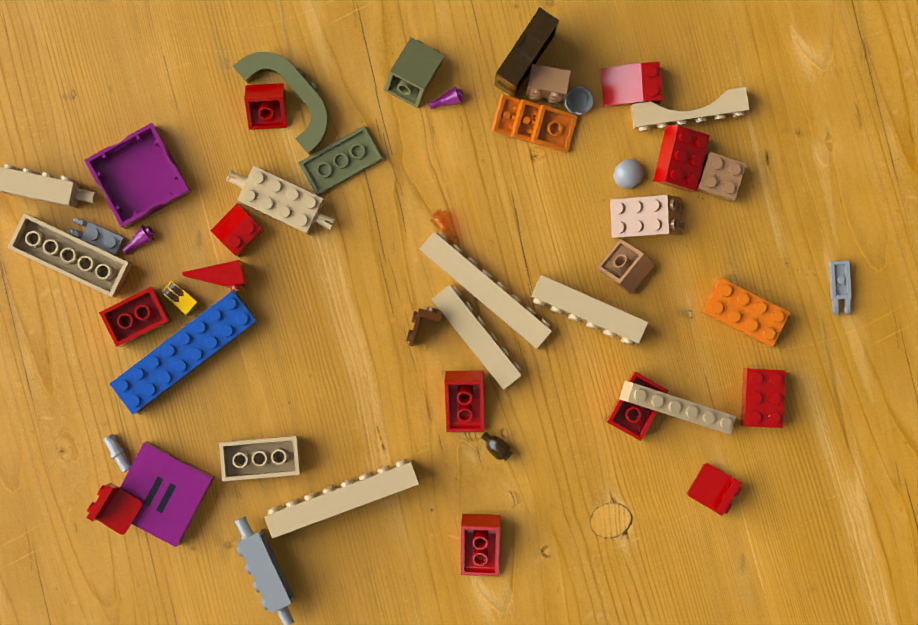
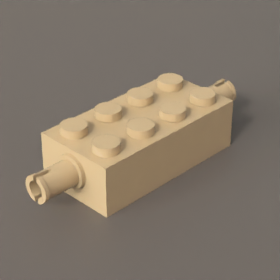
[0,164,96,208]
[226,166,336,235]

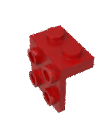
[687,463,742,516]
[86,482,143,535]

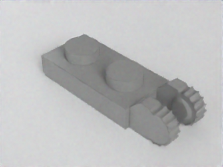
[68,217,124,255]
[829,260,852,315]

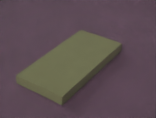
[298,125,383,196]

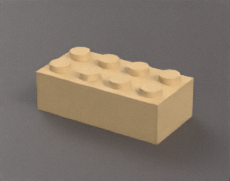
[219,435,302,481]

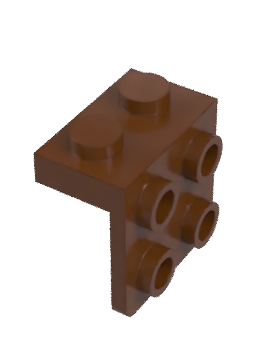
[406,307,442,347]

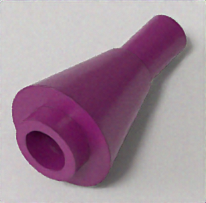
[429,86,464,109]
[122,225,155,254]

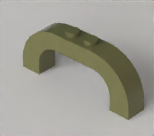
[233,52,328,155]

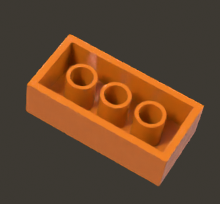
[701,278,790,347]

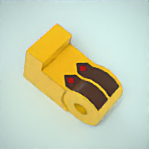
[162,280,200,316]

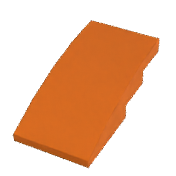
[491,94,578,153]

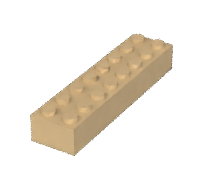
[264,458,420,538]

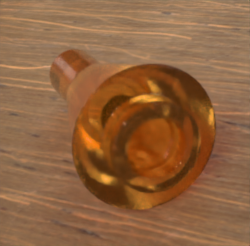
[430,209,459,243]

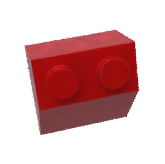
[244,83,287,130]
[210,203,264,257]

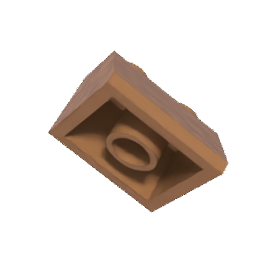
[596,238,655,295]

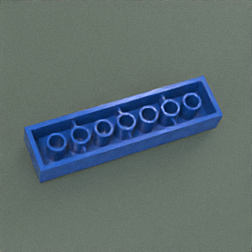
[110,290,259,415]

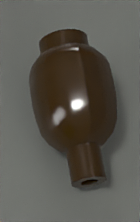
[481,432,513,462]

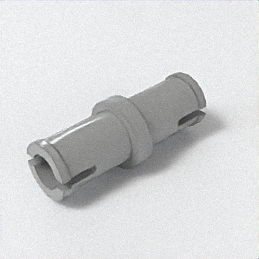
[103,434,131,473]

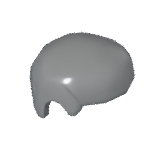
[564,86,593,115]
[613,159,644,189]

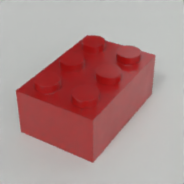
[653,125,710,191]
[99,286,172,347]
[741,368,786,428]
[605,371,669,441]

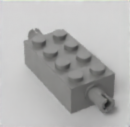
[234,516,295,625]

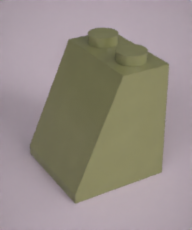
[384,38,445,108]

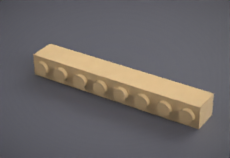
[419,232,552,349]

